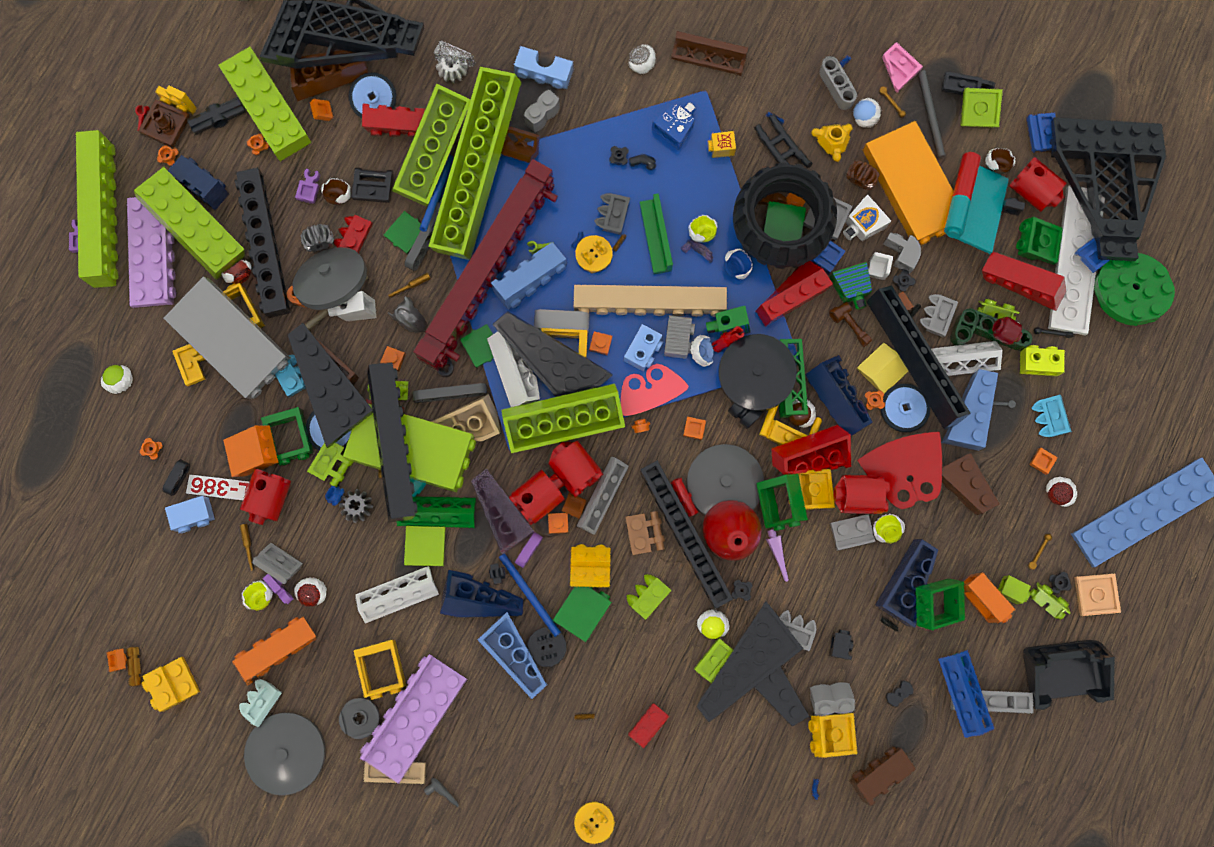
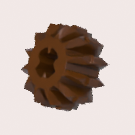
[846,161,880,190]

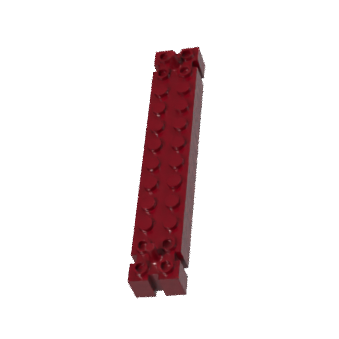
[413,159,558,371]

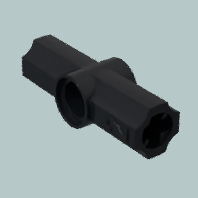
[187,97,246,135]

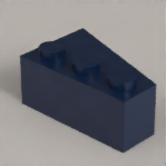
[168,155,229,210]

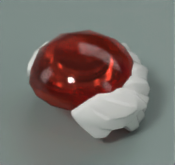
[222,260,252,284]
[1046,477,1077,507]
[294,577,327,607]

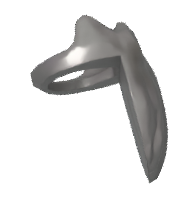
[388,296,426,333]

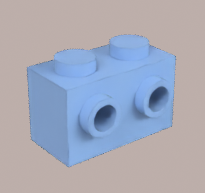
[624,324,663,372]
[165,496,215,533]

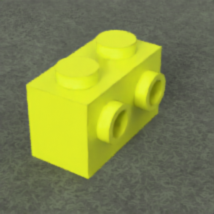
[1020,345,1064,376]

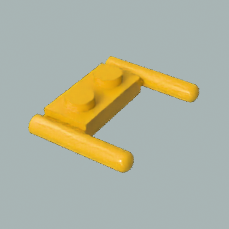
[759,405,822,445]

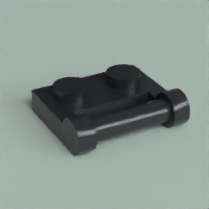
[351,167,393,203]

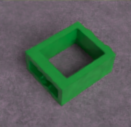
[261,407,314,466]
[756,474,808,531]
[916,578,965,630]

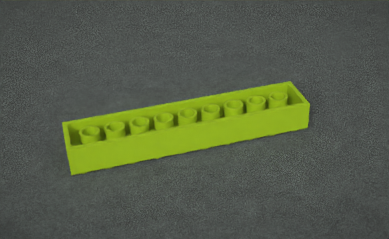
[429,67,521,260]

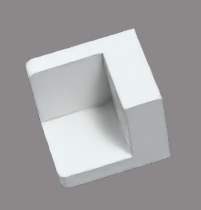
[868,252,893,280]

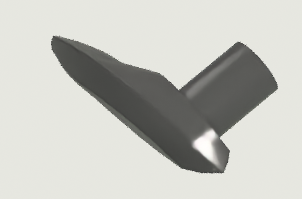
[424,778,459,807]

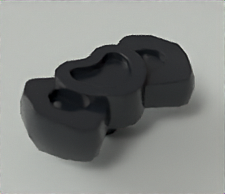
[886,680,913,707]

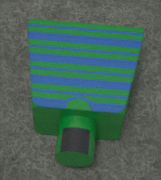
[829,262,872,310]
[706,306,751,337]

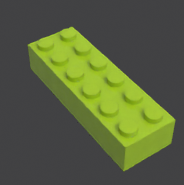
[218,47,311,161]
[392,84,470,206]
[134,167,245,280]
[501,384,625,453]

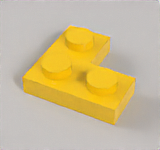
[155,86,197,115]
[172,344,206,386]

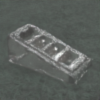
[434,41,475,67]

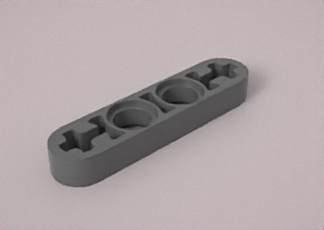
[405,202,441,271]
[412,383,487,403]

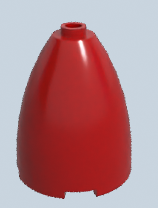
[702,501,761,561]

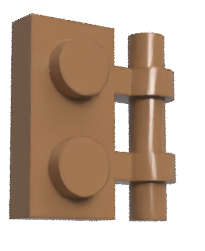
[625,511,665,556]

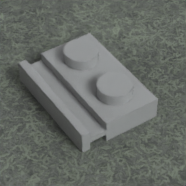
[830,514,876,551]
[252,543,303,584]

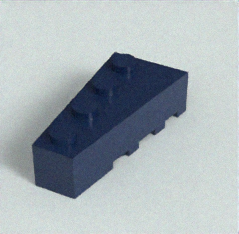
[875,539,938,628]

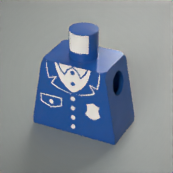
[652,103,696,150]

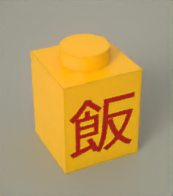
[707,131,736,158]

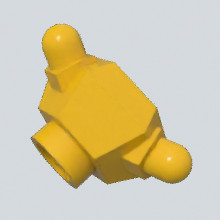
[811,124,853,162]

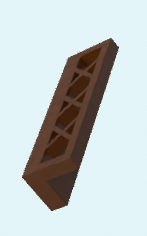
[671,31,748,75]
[501,126,540,163]

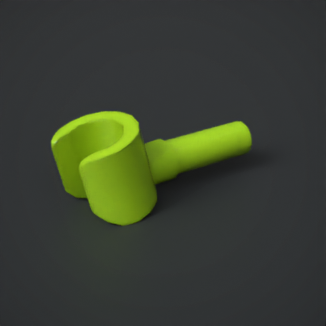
[527,241,554,254]

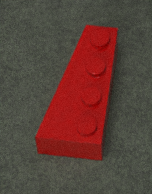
[362,103,425,137]
[982,252,1066,311]

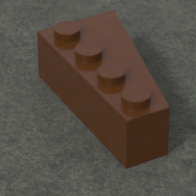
[290,50,368,102]

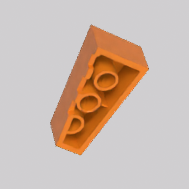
[232,617,316,686]

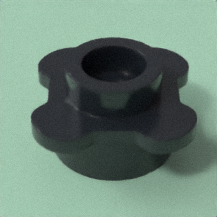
[609,146,629,165]
[893,270,915,292]
[1049,572,1071,594]
[732,580,753,601]

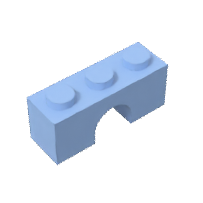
[514,46,573,89]

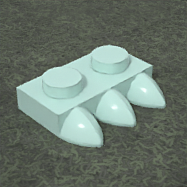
[239,679,281,727]

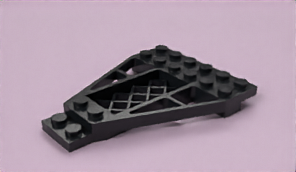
[259,0,424,69]
[1050,117,1166,261]

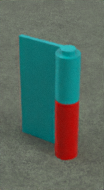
[944,152,1009,254]

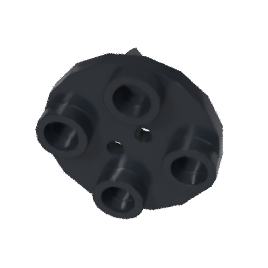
[527,627,566,667]

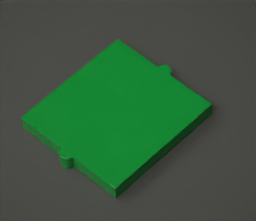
[384,211,421,254]
[460,324,494,368]

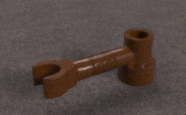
[829,302,872,347]

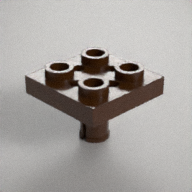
[138,99,190,148]

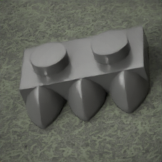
[594,193,630,235]

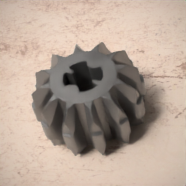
[300,224,334,252]
[339,489,373,523]

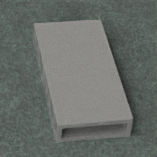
[164,276,291,399]

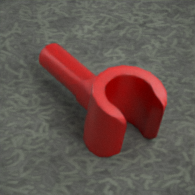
[135,105,150,131]

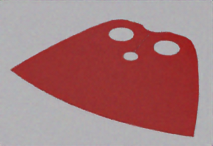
[857,432,942,509]

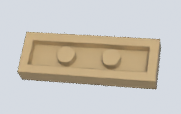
[364,761,426,784]

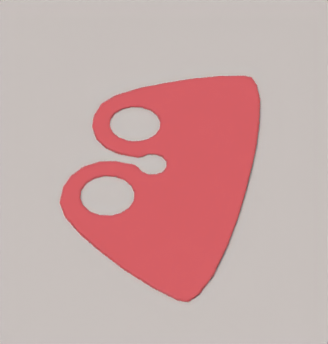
[621,364,689,416]

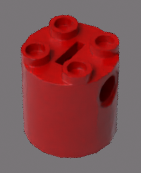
[1009,157,1067,212]
[548,441,604,498]
[240,469,291,525]
[509,470,565,525]
[833,475,890,514]

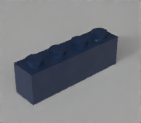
[805,355,873,436]

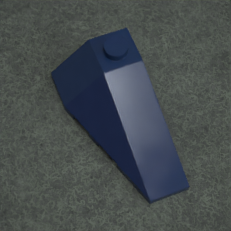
[440,570,523,618]

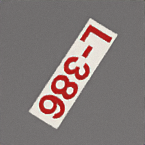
[186,475,249,500]

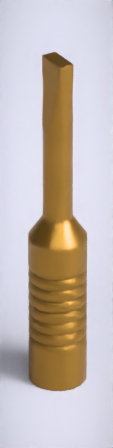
[389,273,431,298]
[239,524,253,570]

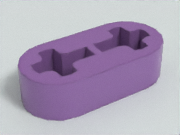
[515,532,543,568]

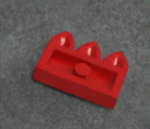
[334,215,373,253]

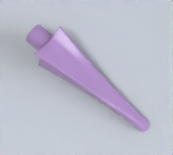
[766,529,788,582]

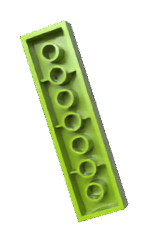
[76,130,118,288]

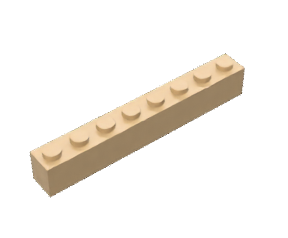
[574,285,727,317]

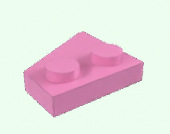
[882,42,923,92]

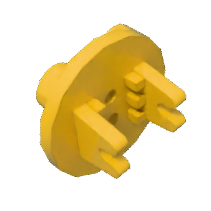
[575,235,613,273]
[574,801,614,844]

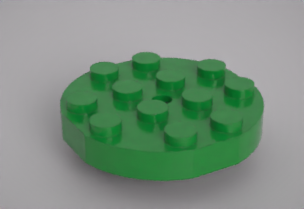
[1094,253,1175,326]

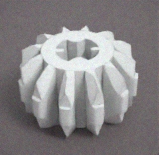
[436,50,468,83]

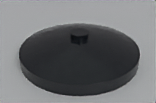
[719,334,797,411]

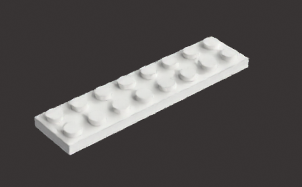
[1048,185,1105,335]

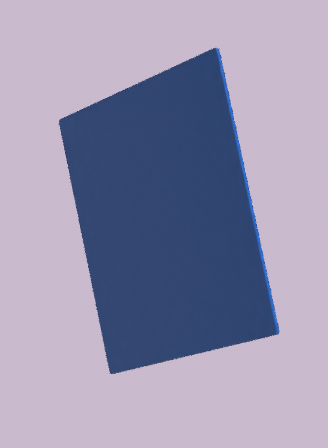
[438,91,798,451]

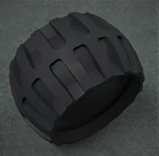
[733,162,837,269]

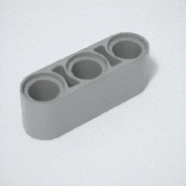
[819,56,857,110]
[534,309,590,333]

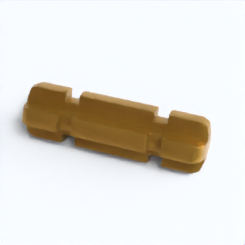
[126,647,141,686]

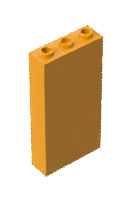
[862,121,953,245]

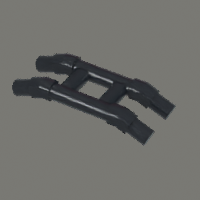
[753,113,812,168]

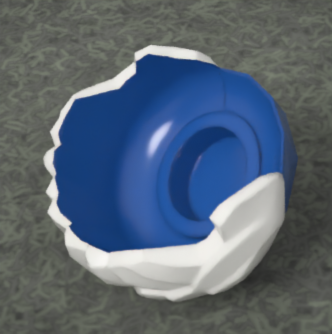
[724,249,753,279]

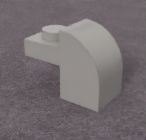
[883,232,921,274]

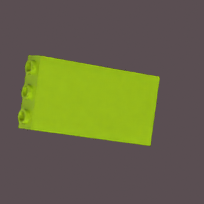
[343,404,476,493]

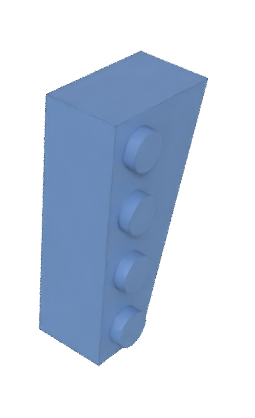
[491,242,567,310]
[941,369,998,451]

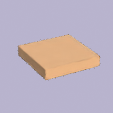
[1074,574,1121,616]

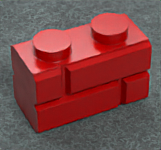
[628,703,669,748]

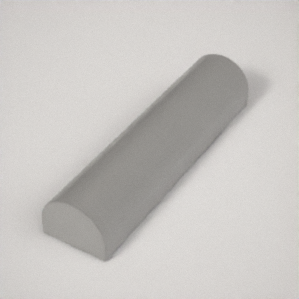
[577,457,629,535]

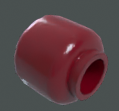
[992,317,1023,345]

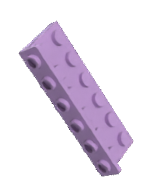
[127,197,176,308]
[360,654,467,783]

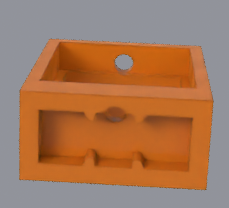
[963,572,1015,623]

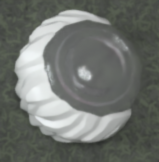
[629,45,656,74]

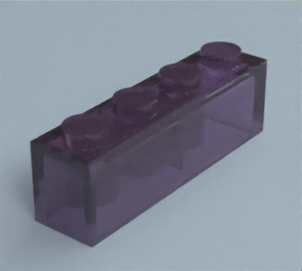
[471,469,534,555]

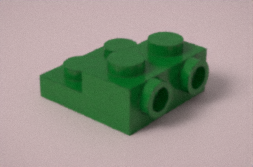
[1016,217,1063,265]

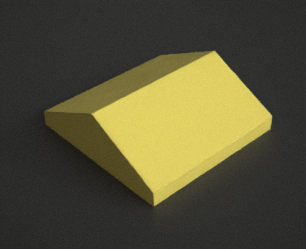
[856,343,908,394]

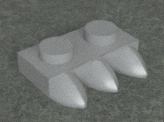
[920,294,958,338]
[779,610,816,651]

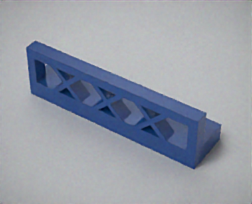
[938,650,994,738]

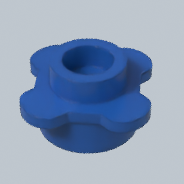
[325,486,344,506]

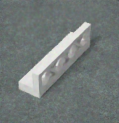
[931,341,1002,376]
[355,566,439,623]

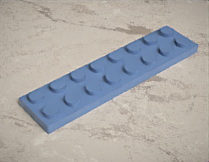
[1071,458,1214,568]

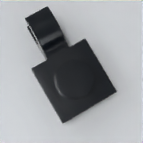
[489,563,506,585]

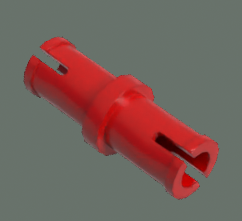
[712,326,744,352]
[670,477,698,517]

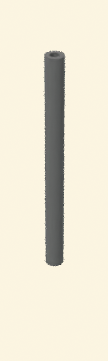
[918,70,945,158]

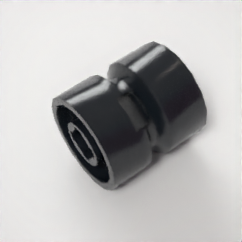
[728,404,764,429]

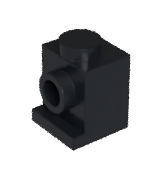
[829,629,853,660]

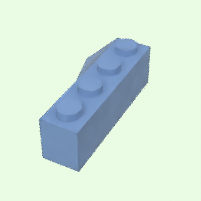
[478,612,547,699]

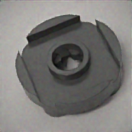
[339,698,380,739]

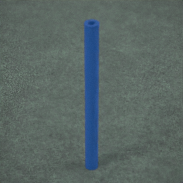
[419,155,454,232]
[499,553,561,637]

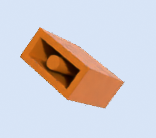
[224,426,278,477]

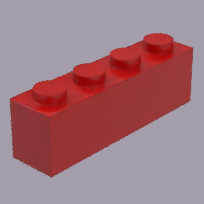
[756,261,833,327]
[771,425,851,475]

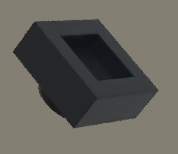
[1002,198,1025,216]

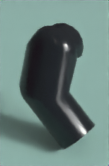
[629,154,656,170]

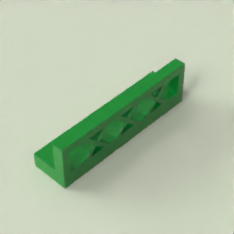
[639,193,673,275]
[779,339,808,418]
[397,496,476,528]

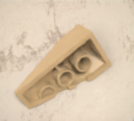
[431,394,501,441]

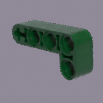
[950,308,1033,351]

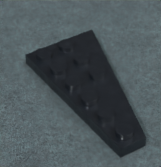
[492,311,613,397]
[288,323,373,448]
[697,601,804,722]

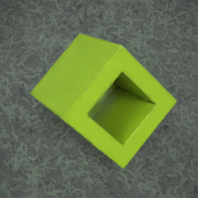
[998,575,1031,604]

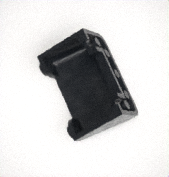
[1023,640,1115,710]

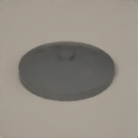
[293,247,367,310]
[687,444,764,515]
[244,713,326,795]

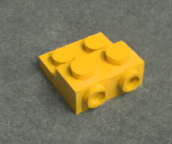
[789,469,835,510]
[570,544,610,587]
[142,657,200,712]
[808,713,857,758]

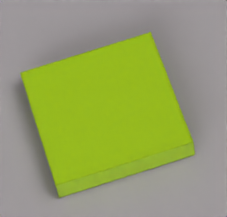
[961,88,1003,127]
[404,526,446,566]

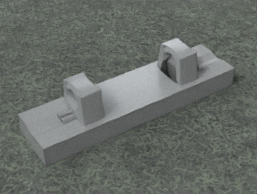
[951,691,1033,713]

